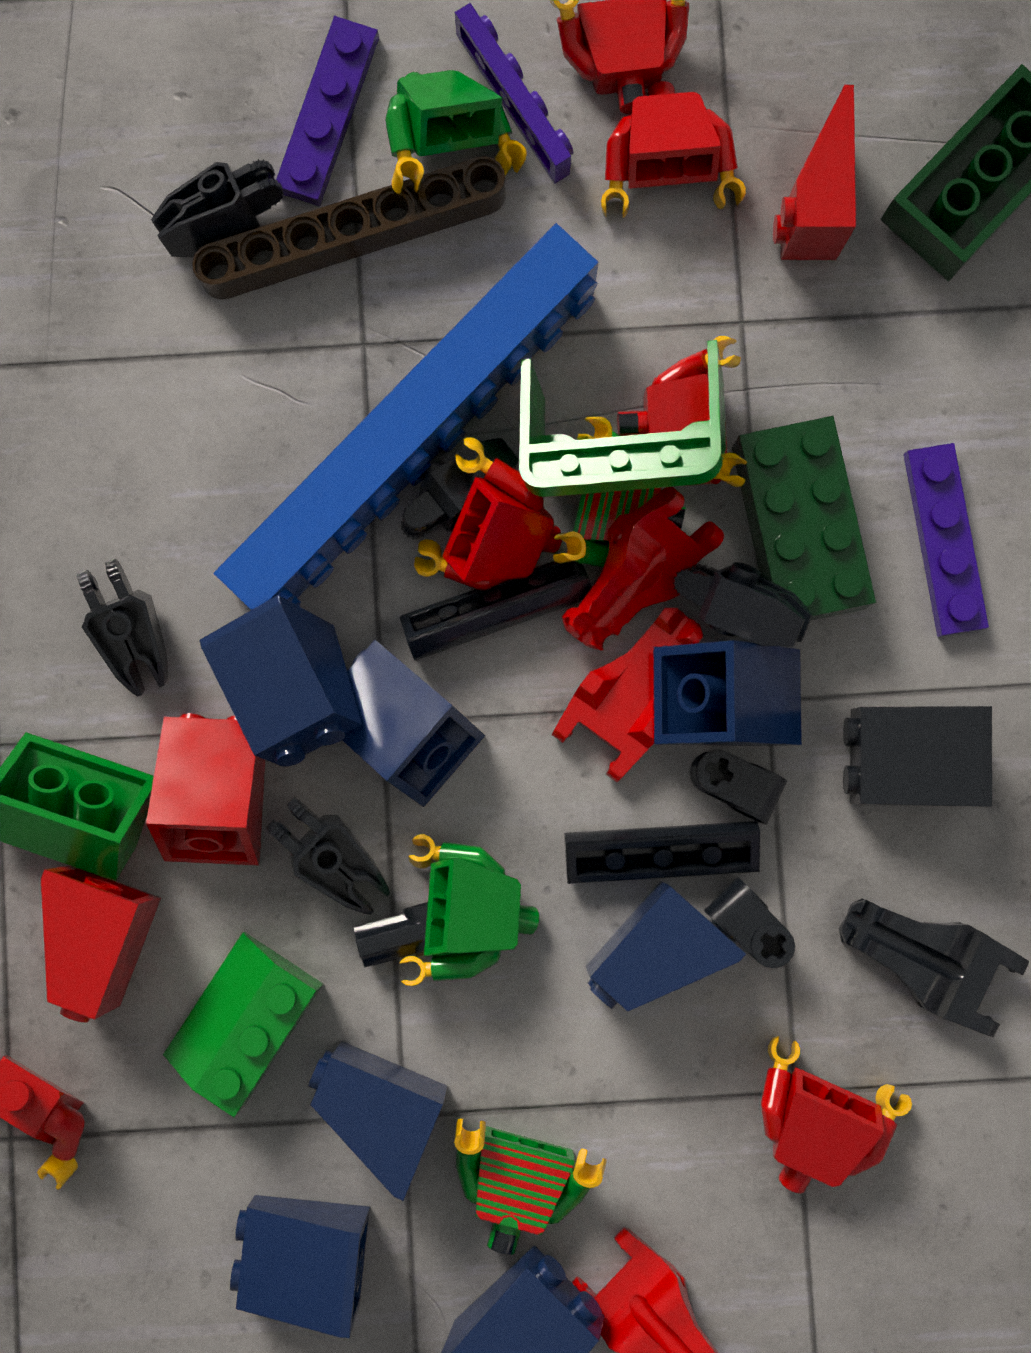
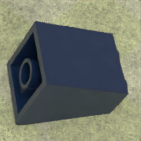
[199,595,362,767]
[342,640,486,807]
[653,640,802,746]
[586,881,746,1011]
[308,1041,447,1201]
[230,1195,370,1338]
[441,1245,604,1353]

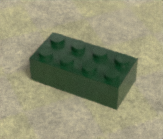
[880,64,1031,282]
[732,415,876,621]

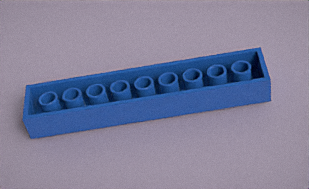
[213,223,599,610]

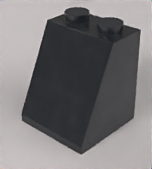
[843,706,992,807]

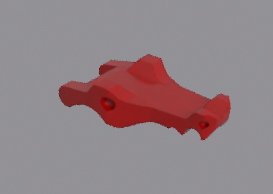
[562,487,724,651]
[551,608,703,783]
[572,1227,718,1353]

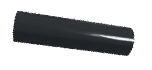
[400,561,592,661]
[564,821,760,884]

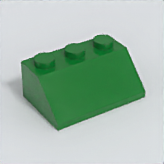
[0,732,154,881]
[163,932,323,1117]

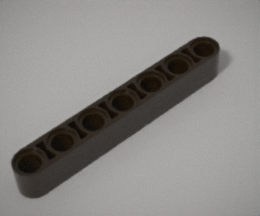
[192,156,506,300]

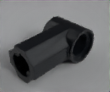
[354,902,428,968]

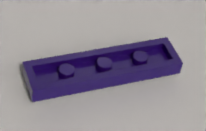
[454,3,574,184]
[276,16,379,207]
[903,443,989,637]

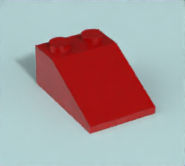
[773,85,856,260]

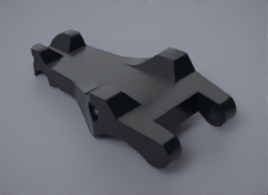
[839,898,1030,1038]

